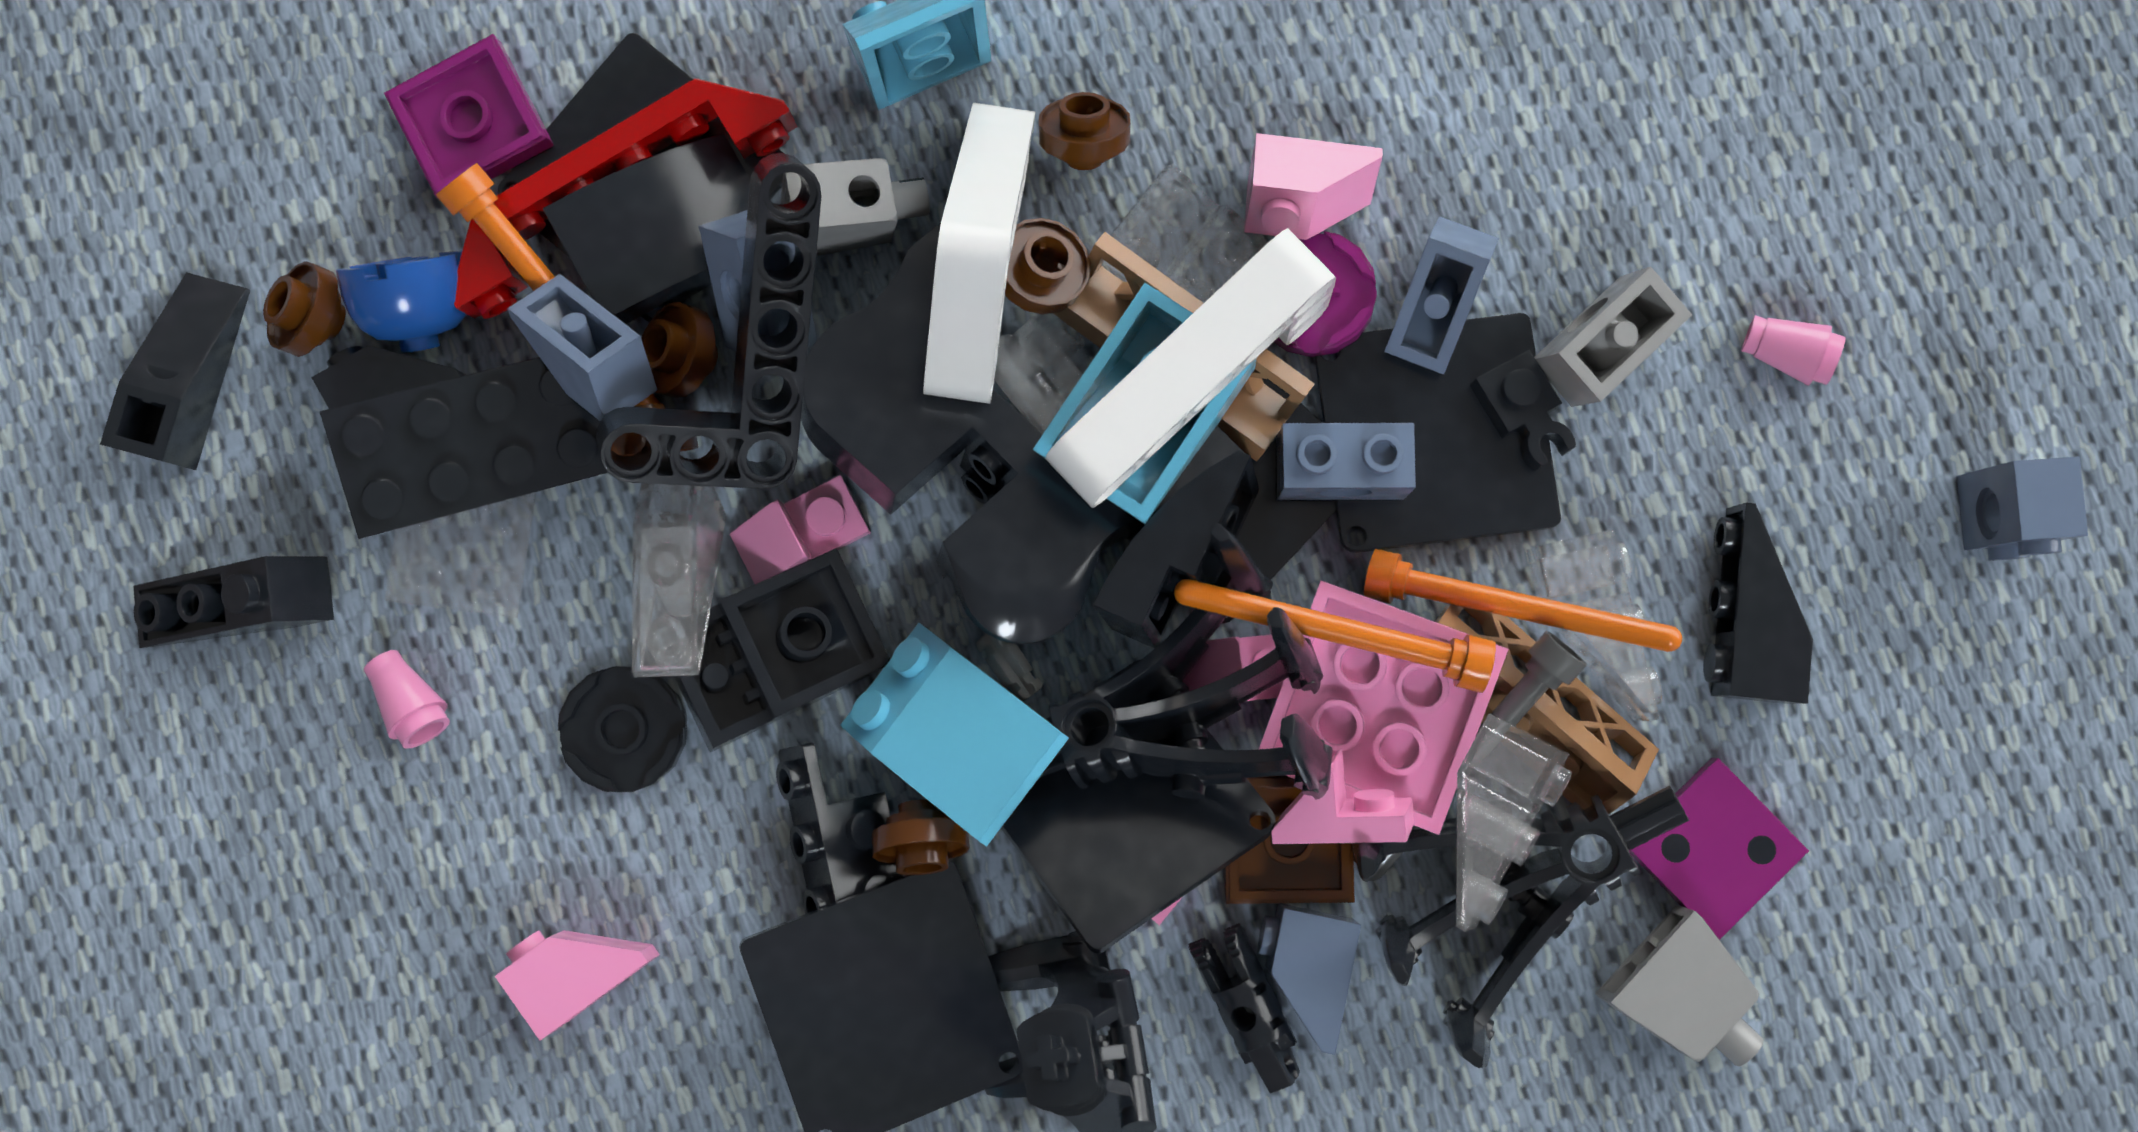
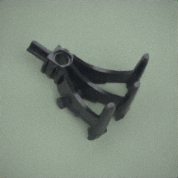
[1039,523,1332,800]
[1352,785,1690,1068]
[985,931,1157,1132]

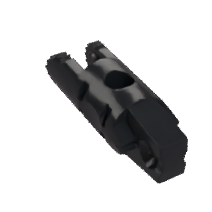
[1188,923,1300,1093]

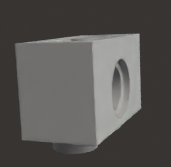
[1534,266,1692,407]

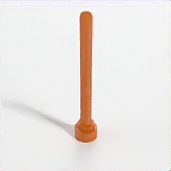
[436,163,661,406]
[1364,549,1682,652]
[1174,579,1496,693]

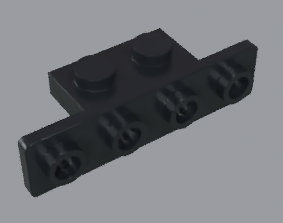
[776,742,903,914]

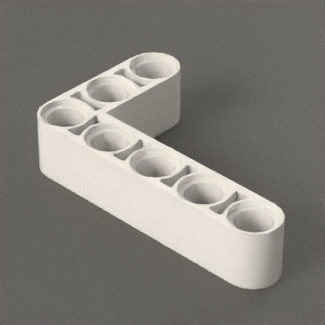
[923,103,1035,404]
[1045,228,1336,508]

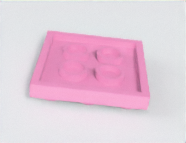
[1259,581,1509,835]

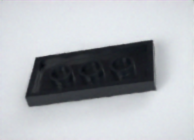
[320,357,608,539]

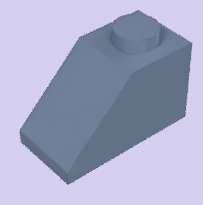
[1385,216,1499,374]
[507,274,657,421]
[1257,903,1361,1055]

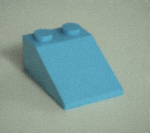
[842,0,991,110]
[1033,283,1257,524]
[840,623,1069,846]

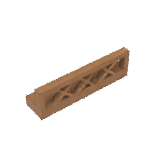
[1053,232,1315,461]
[1434,603,1659,814]

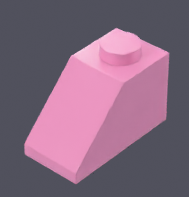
[1244,133,1383,240]
[495,930,660,1041]

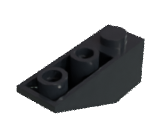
[100,272,250,470]
[1703,503,1813,704]
[133,556,334,648]

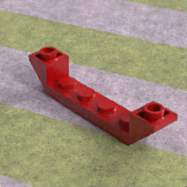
[454,78,797,319]

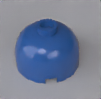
[336,250,467,352]

